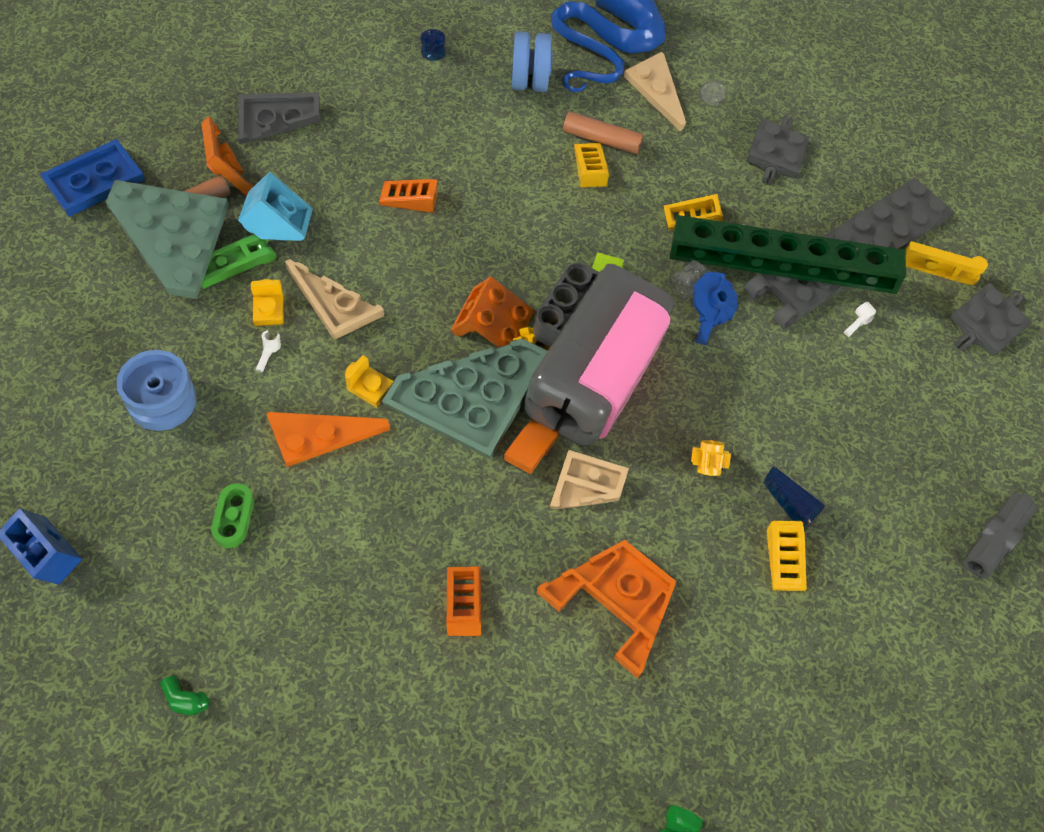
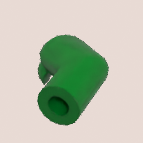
[160,675,209,716]

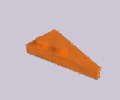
[201,116,254,196]
[266,412,391,467]

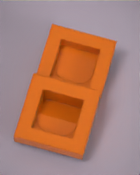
[504,420,560,475]

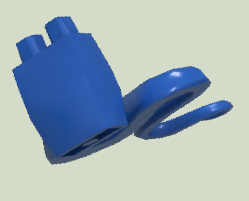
[550,0,667,92]

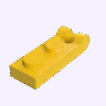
[906,241,988,285]

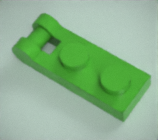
[201,234,277,289]

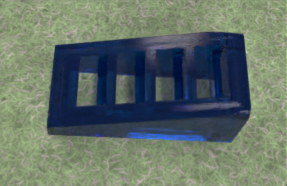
[763,466,825,533]

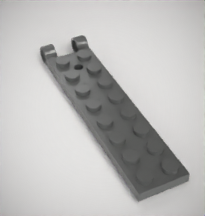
[744,178,954,329]

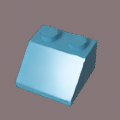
[238,172,313,241]

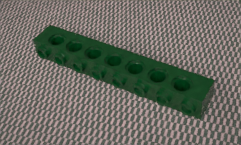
[669,215,906,294]

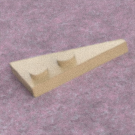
[624,52,686,131]
[285,259,384,340]

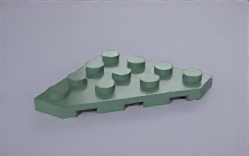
[106,180,229,299]
[382,339,548,459]

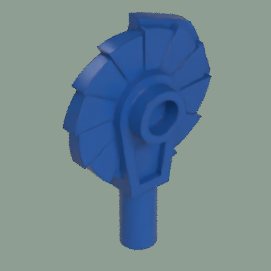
[692,272,738,345]

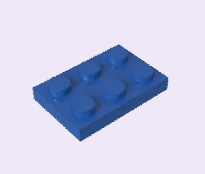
[40,139,145,217]

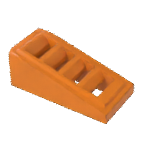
[379,179,438,213]
[446,566,481,636]

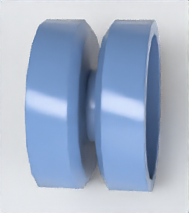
[511,31,553,92]
[117,350,197,431]

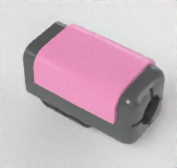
[524,263,675,447]

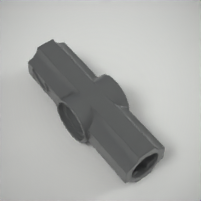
[963,492,1037,579]

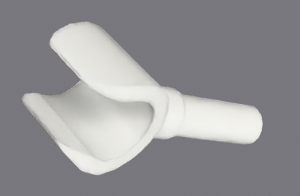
[843,302,876,337]
[256,330,281,373]

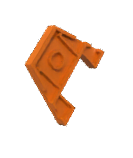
[537,540,677,679]

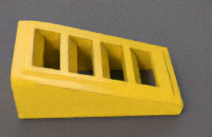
[574,143,609,188]
[664,194,723,230]
[767,521,807,591]

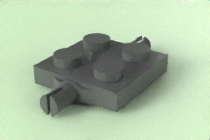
[746,115,810,185]
[950,283,1032,356]

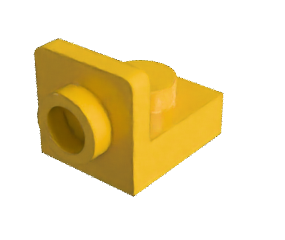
[251,279,284,326]
[345,355,394,408]

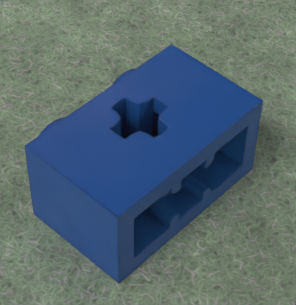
[0,508,82,585]

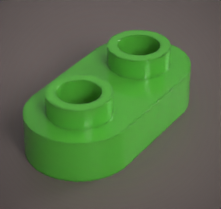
[211,483,254,548]

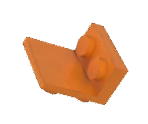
[450,276,534,348]

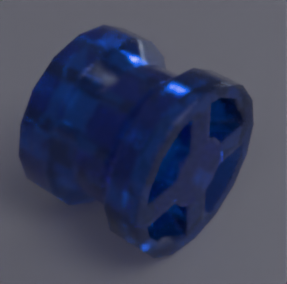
[420,29,446,61]

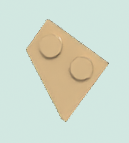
[550,450,629,510]

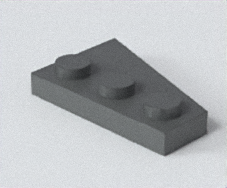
[238,92,320,144]

